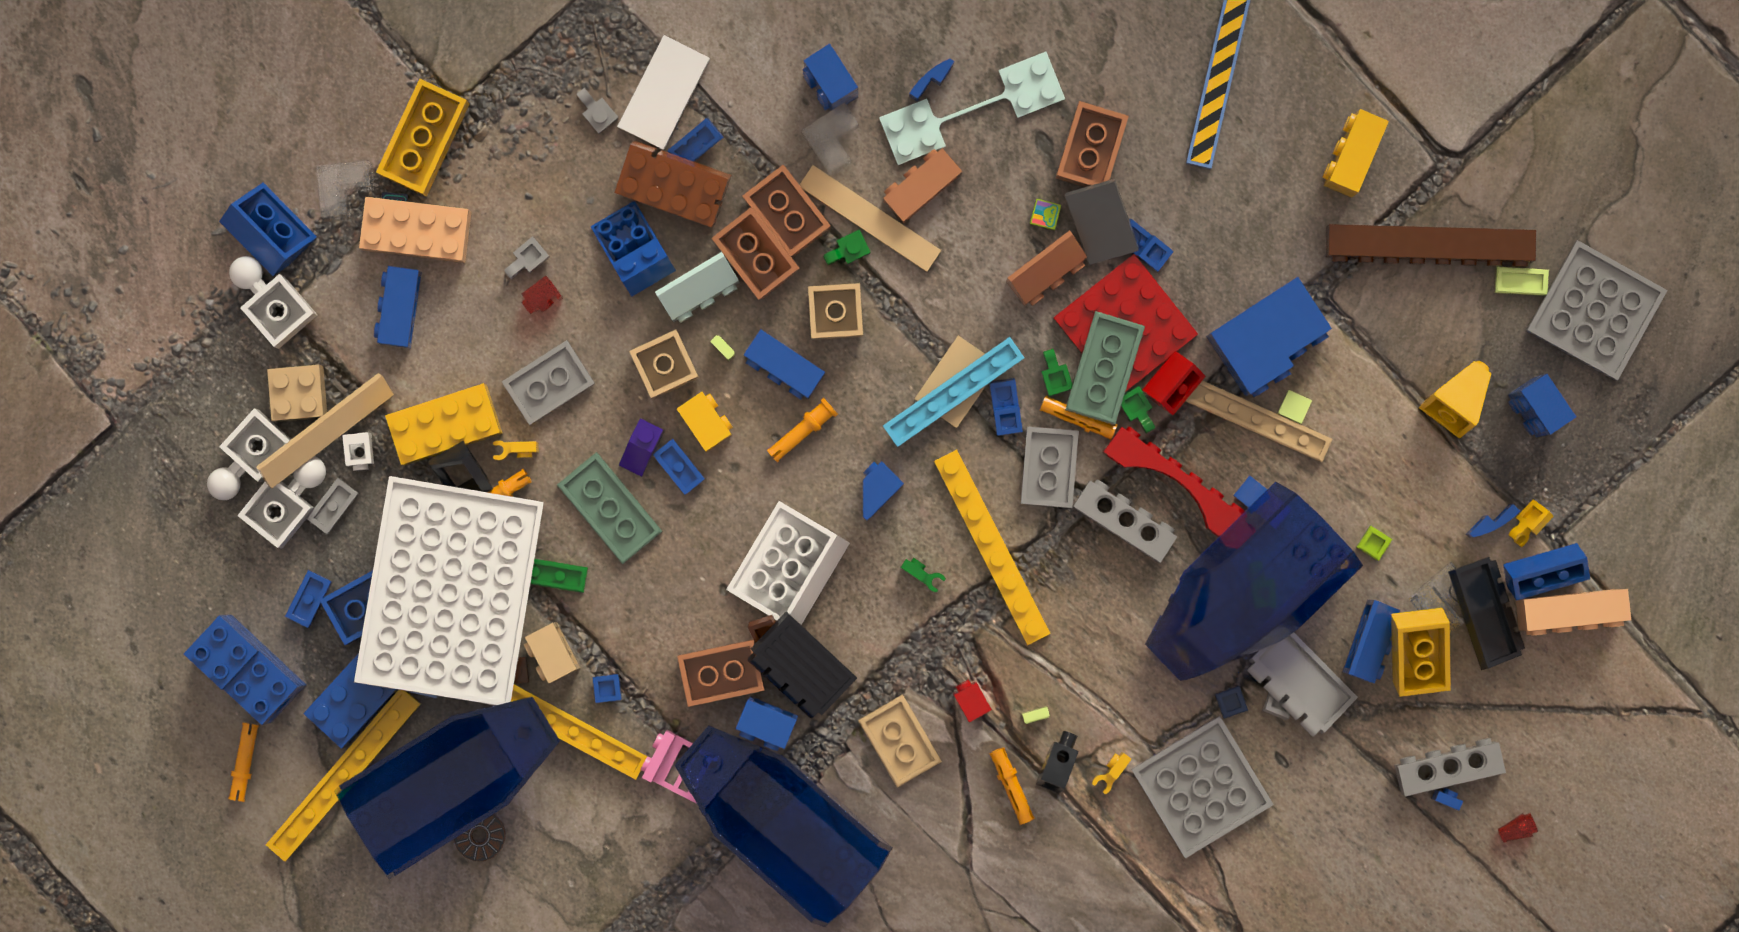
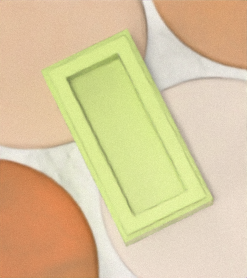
[1495,267,1549,296]

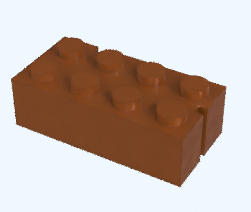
[614,141,732,227]

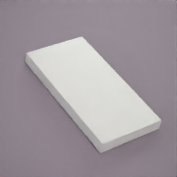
[617,35,710,151]

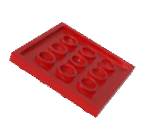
[1053,254,1198,392]

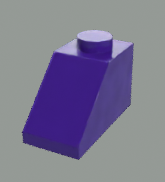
[619,418,665,477]

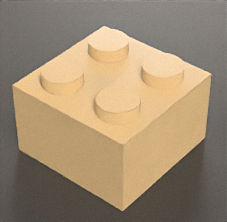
[808,283,863,340]
[629,330,699,399]
[267,365,327,422]
[524,622,580,683]

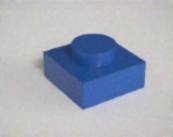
[592,674,622,703]
[1432,788,1463,810]

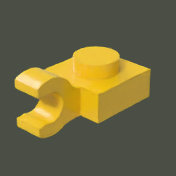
[493,441,539,460]
[1508,499,1554,547]
[1092,752,1131,794]

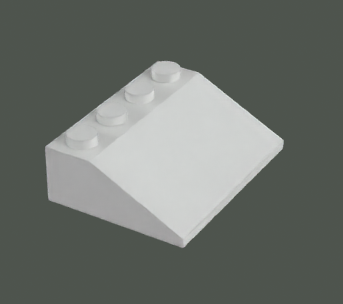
[726,501,850,625]

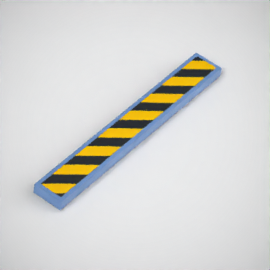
[1186,0,1250,169]

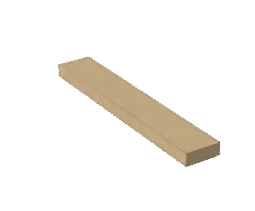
[800,165,941,272]
[256,373,394,489]
[1185,381,1332,463]

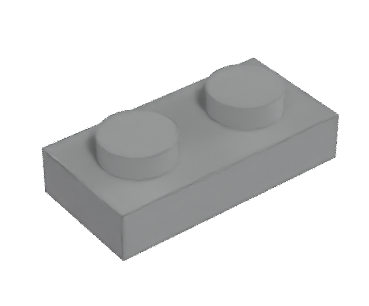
[307,478,360,534]

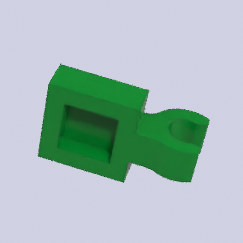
[823,229,871,265]
[1041,349,1073,396]
[1121,386,1155,434]
[900,558,946,592]

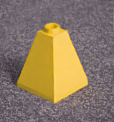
[1419,361,1491,439]

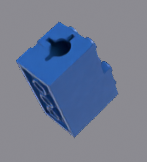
[1206,277,1332,397]
[184,615,306,725]

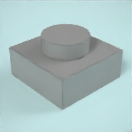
[1262,692,1290,720]

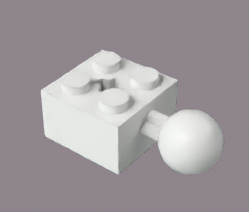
[229,256,318,349]
[207,408,291,500]
[238,456,326,548]

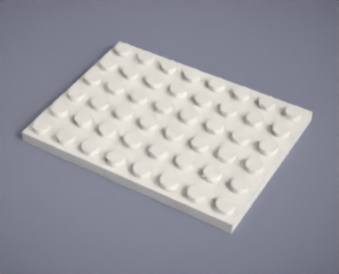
[354,476,544,707]

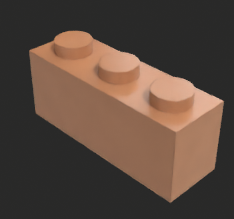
[883,148,962,224]

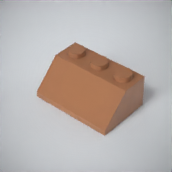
[712,206,799,300]
[1006,230,1087,306]

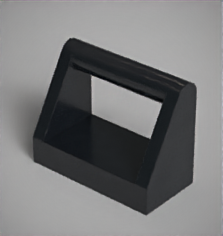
[429,441,493,492]

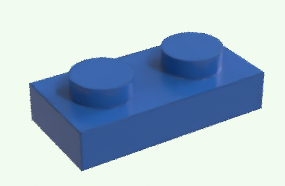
[653,439,705,495]
[285,570,333,628]

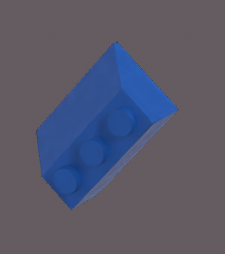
[219,182,317,276]
[863,461,904,521]
[1342,599,1400,683]

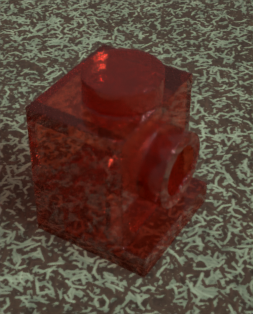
[522,276,563,314]

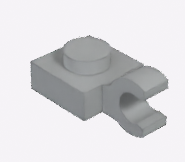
[576,88,619,134]
[504,236,550,280]

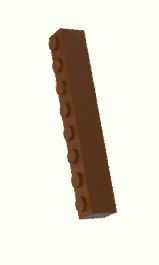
[1326,224,1536,267]

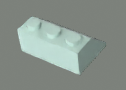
[655,252,740,323]

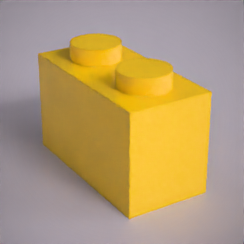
[677,392,733,452]

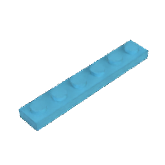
[883,337,1025,447]

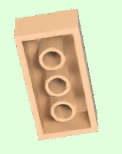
[359,197,471,263]
[1515,589,1631,636]

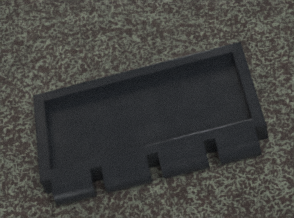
[1448,557,1525,670]
[748,611,857,718]

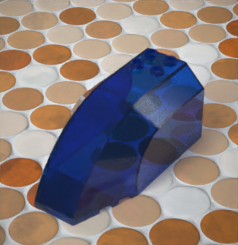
[1145,482,1363,681]
[334,697,560,880]
[675,725,893,927]

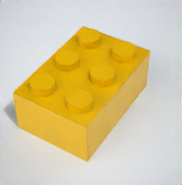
[1322,109,1389,198]
[1391,608,1451,697]

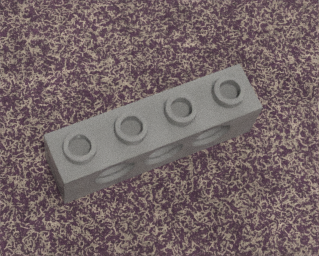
[1073,479,1177,563]
[1394,738,1506,796]

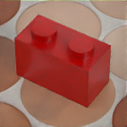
[1142,351,1206,416]
[953,679,992,722]

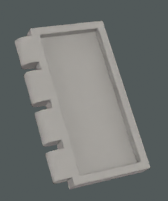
[1247,624,1358,737]

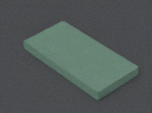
[1065,311,1145,425]
[557,452,663,564]

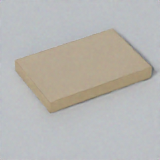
[914,336,986,428]
[858,694,942,788]

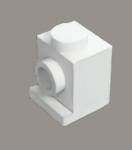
[342,432,374,471]

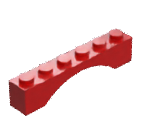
[1102,426,1248,544]

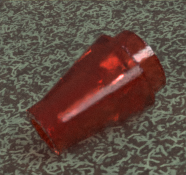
[1498,813,1538,843]

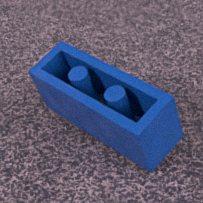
[374,266,422,348]
[744,329,826,400]
[1503,543,1590,601]

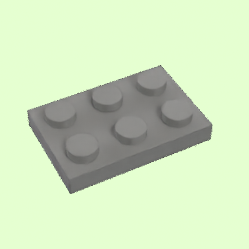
[502,340,595,425]
[1020,427,1079,508]

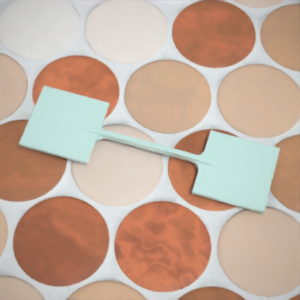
[879,52,1065,165]

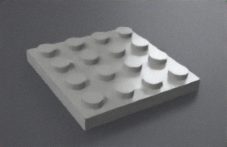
[1526,240,1668,381]
[1131,716,1274,858]

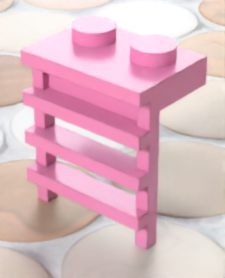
[641,730,722,805]

